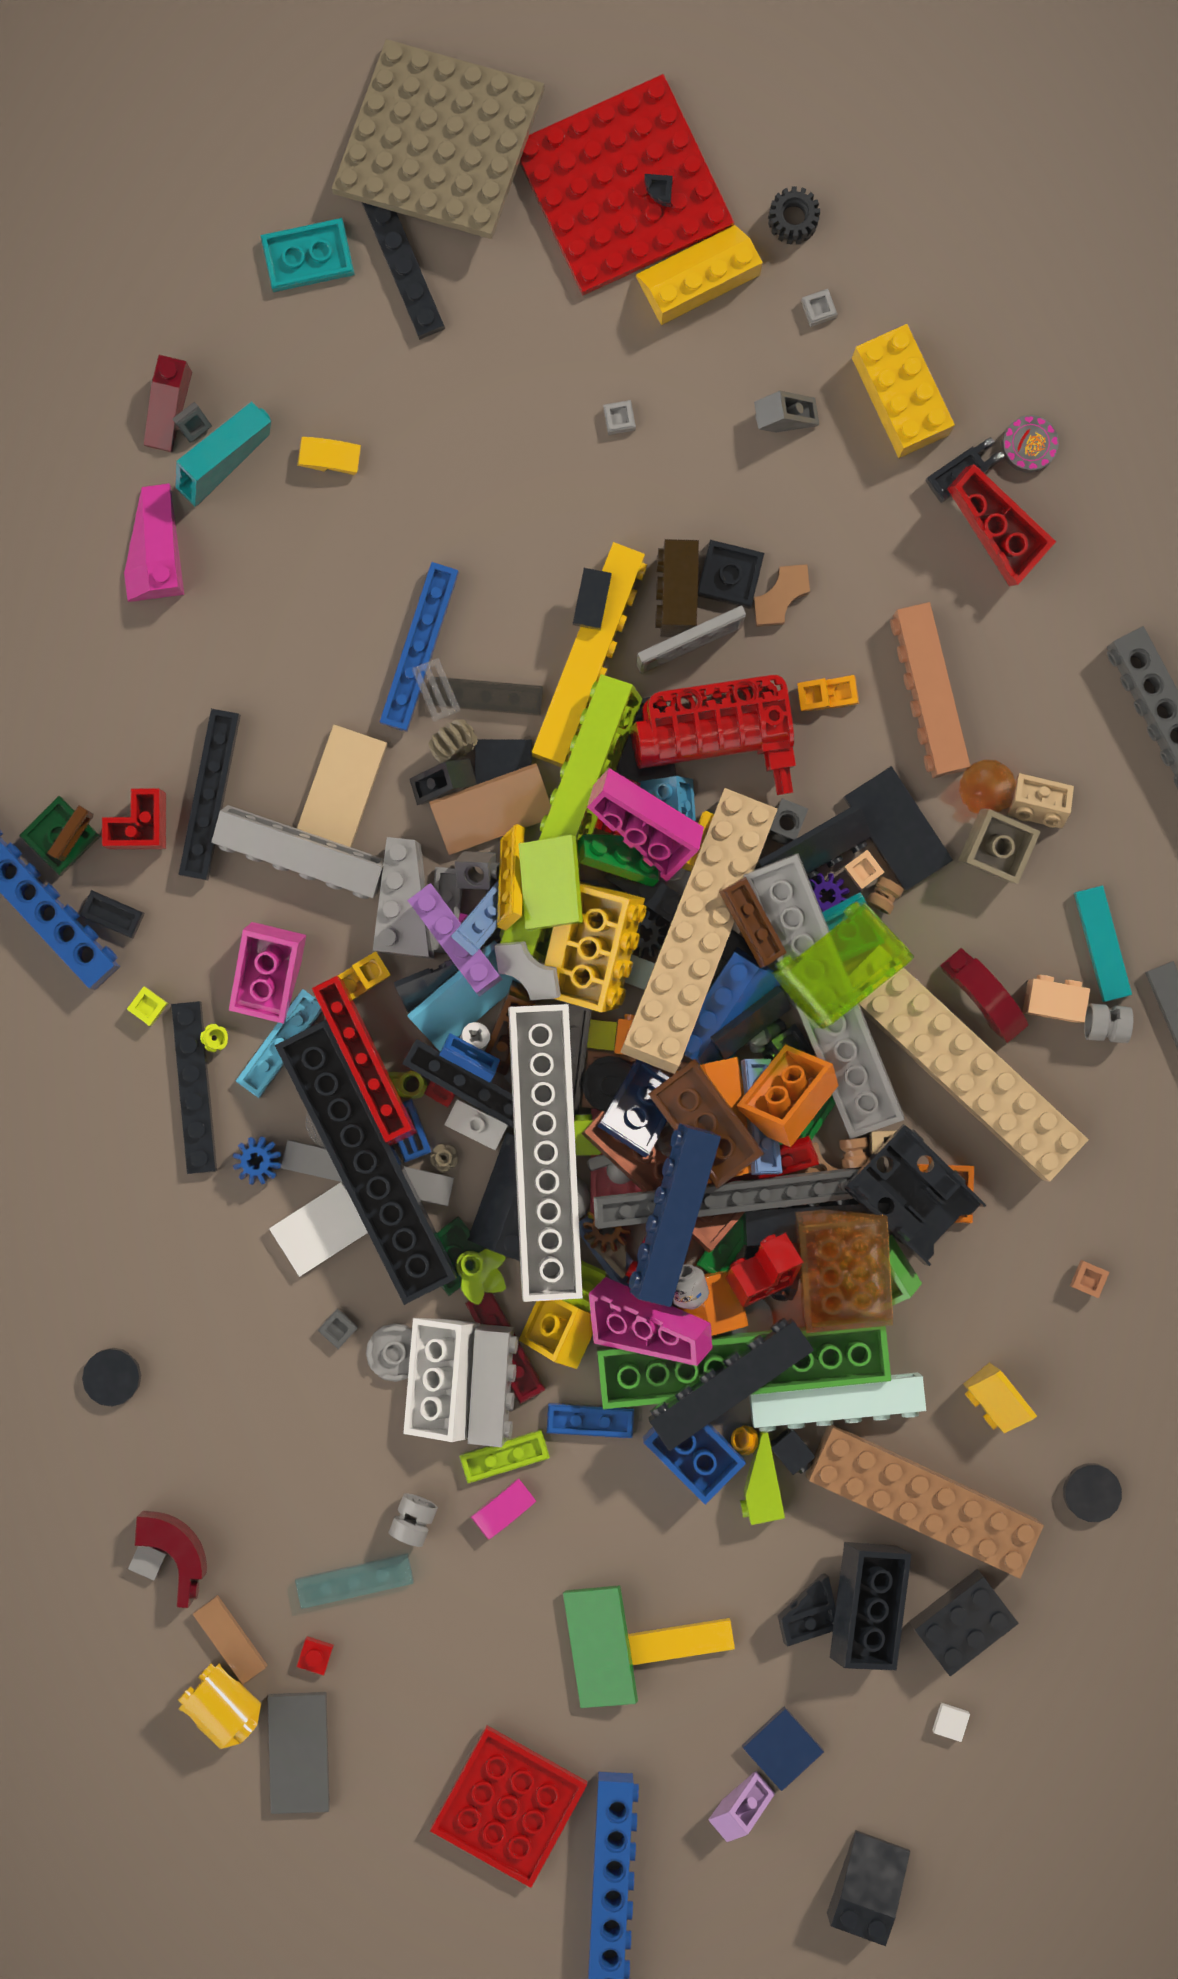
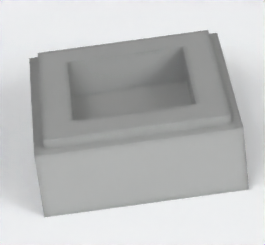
[801,289,838,327]
[603,400,636,435]
[128,1546,167,1580]

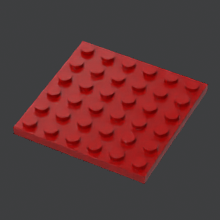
[519,74,734,296]

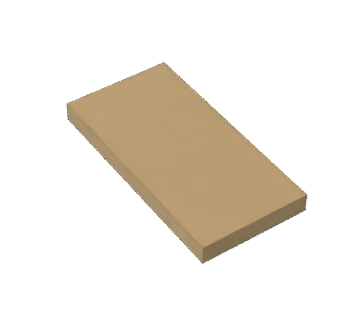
[297,725,388,847]

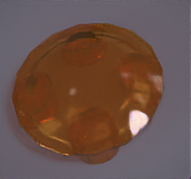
[959,759,1016,813]

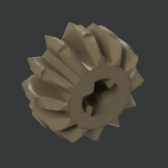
[428,719,478,763]

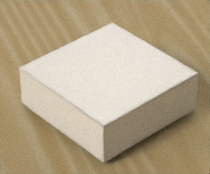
[932,1703,970,1742]

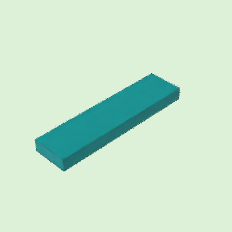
[1074,885,1132,1002]

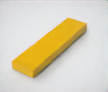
[497,824,525,931]
[628,1618,735,1665]

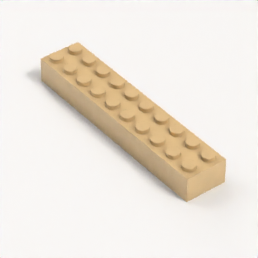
[620,788,777,1074]
[847,944,1089,1182]

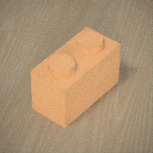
[1022,975,1090,1023]

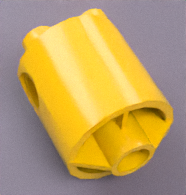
[178,1663,261,1749]

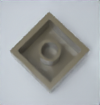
[958,808,1041,884]

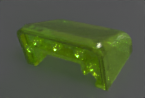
[772,901,914,1029]

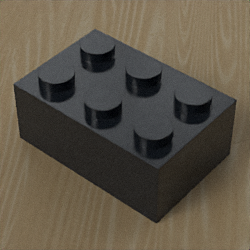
[909,1569,1019,1677]

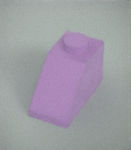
[708,1771,775,1842]

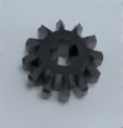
[632,910,667,958]

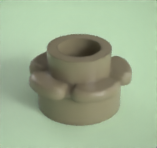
[430,1144,458,1172]

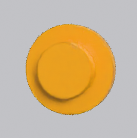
[731,1426,758,1455]

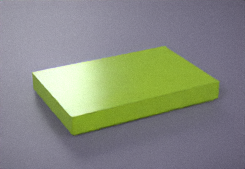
[519,835,583,930]

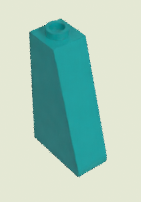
[175,401,271,507]

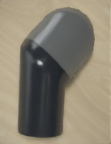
[748,1019,786,1054]

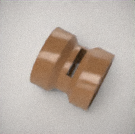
[865,876,904,915]
[839,1137,869,1169]

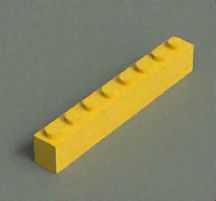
[532,542,648,768]

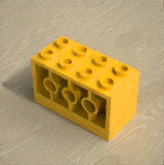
[544,881,646,1012]

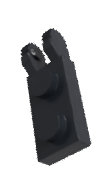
[925,437,1005,503]

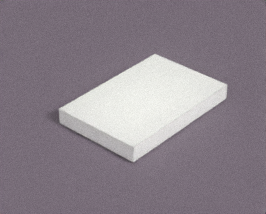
[269,1182,368,1277]

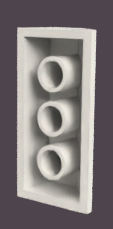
[404,1318,480,1442]

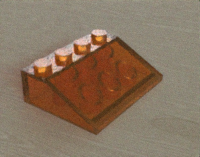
[795,1210,893,1333]

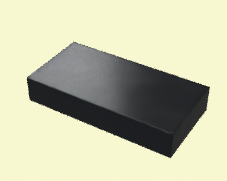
[573,568,612,631]
[80,890,145,939]

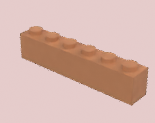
[890,602,971,778]

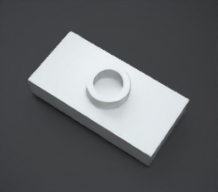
[444,1099,508,1150]

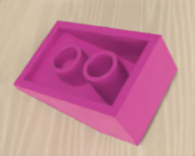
[229,922,306,1024]

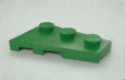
[578,834,659,887]

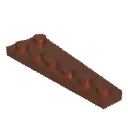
[582,1111,746,1253]

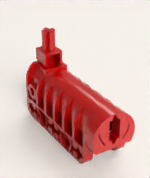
[630,675,796,795]

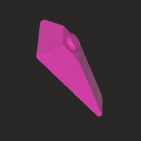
[124,483,184,602]

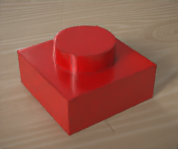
[297,1636,334,1676]

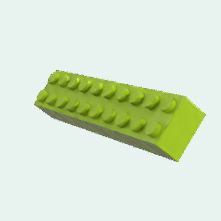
[500,674,642,962]

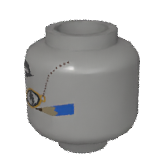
[673,1264,709,1309]

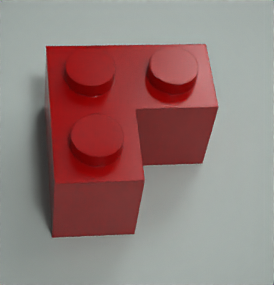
[102,788,166,850]
[726,1233,803,1308]

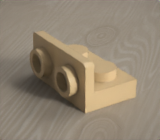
[1008,773,1074,828]

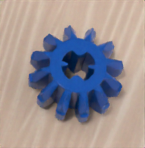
[233,1137,282,1185]

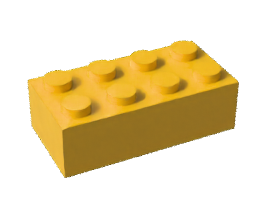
[852,324,955,458]

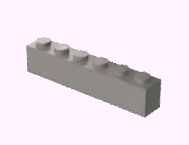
[211,805,384,899]

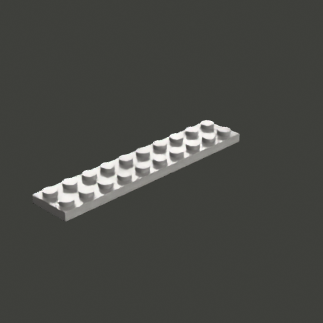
[743,853,905,1139]

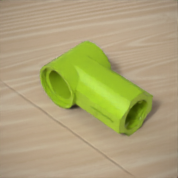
[388,1071,428,1099]

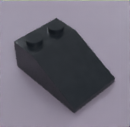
[827,1830,910,1946]

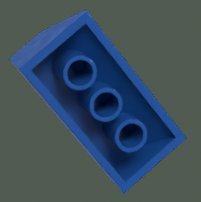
[684,947,785,1064]

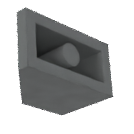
[754,391,819,432]

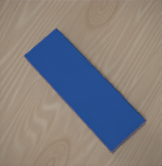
[547,1403,634,1438]

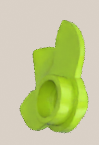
[456,1249,506,1305]

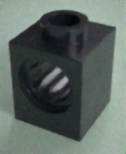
[770,1428,815,1475]

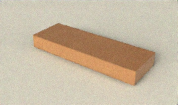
[193,1595,267,1685]

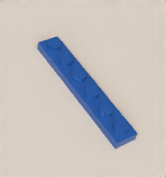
[380,562,459,732]

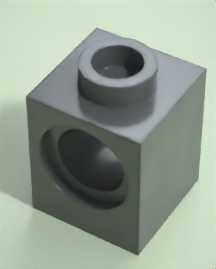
[768,798,808,845]
[455,852,500,889]

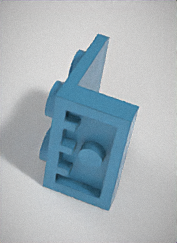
[639,776,696,822]

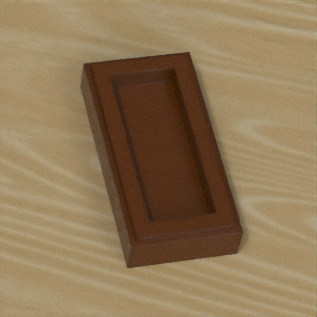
[48,805,94,861]

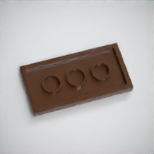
[648,1059,765,1189]

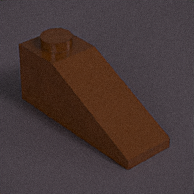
[485,980,536,1075]

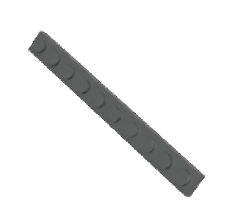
[594,1167,862,1229]

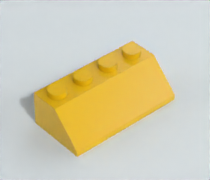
[636,225,763,325]

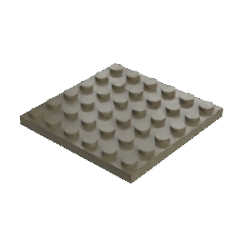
[332,39,545,239]

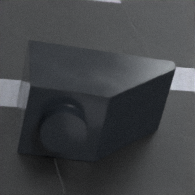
[410,758,477,806]

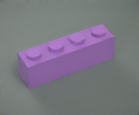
[407,883,503,997]

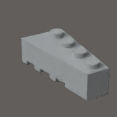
[373,837,435,959]

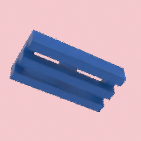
[439,1033,500,1082]
[398,1099,432,1162]

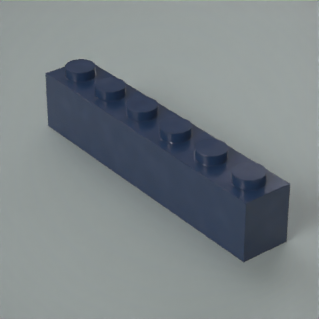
[629,1123,721,1307]

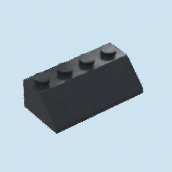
[755,803,872,879]
[467,1132,520,1261]

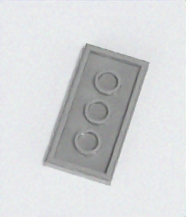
[636,605,746,674]

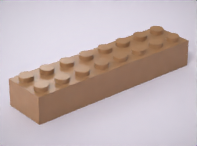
[805,1424,1044,1579]

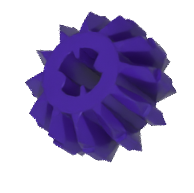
[809,873,850,912]

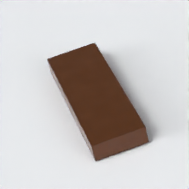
[719,877,787,968]

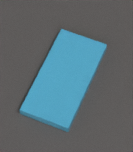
[407,940,521,1052]

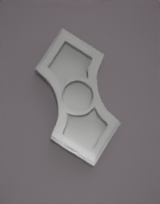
[494,941,561,1000]

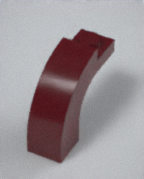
[940,948,1029,1043]
[135,1511,207,1608]

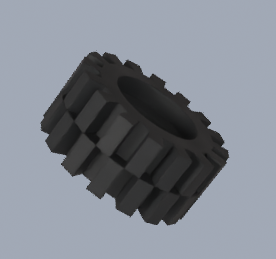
[768,186,820,245]

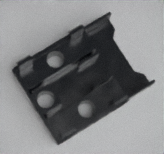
[844,1124,986,1266]

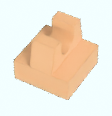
[843,850,884,890]

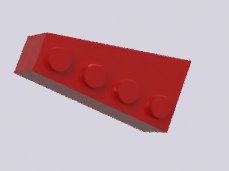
[947,464,1056,586]

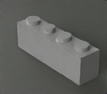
[468,1324,518,1447]

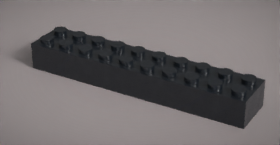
[275,1020,458,1305]

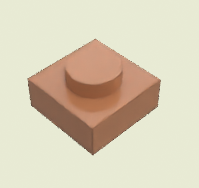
[1070,1260,1110,1298]

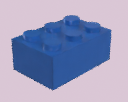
[643,1423,746,1505]

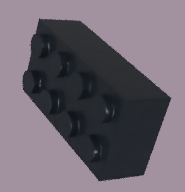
[829,1542,912,1671]

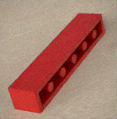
[312,975,417,1146]

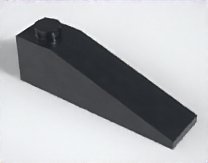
[393,940,501,1014]

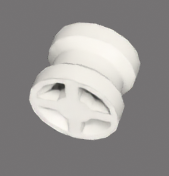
[460,1022,490,1051]

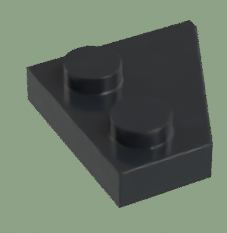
[778,1573,836,1647]

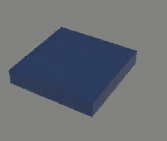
[742,1706,824,1791]

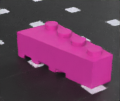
[587,768,704,882]
[589,1277,712,1366]

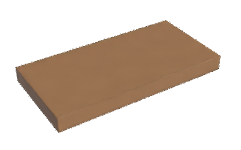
[429,763,551,855]

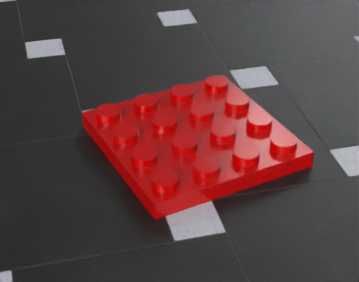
[430,1725,587,1888]

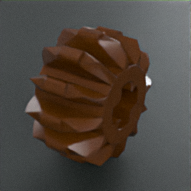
[583,1212,631,1254]

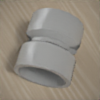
[1084,1003,1133,1044]
[388,1493,438,1547]

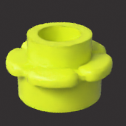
[200,1024,228,1052]

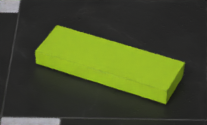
[459,1429,550,1483]

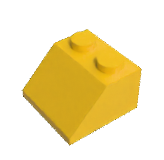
[519,1300,593,1369]
[963,1362,1037,1433]

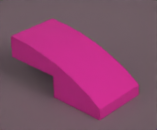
[471,1479,536,1540]

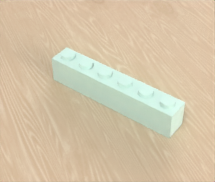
[749,1372,926,1432]

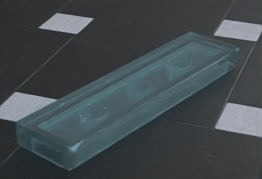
[295,1553,414,1609]

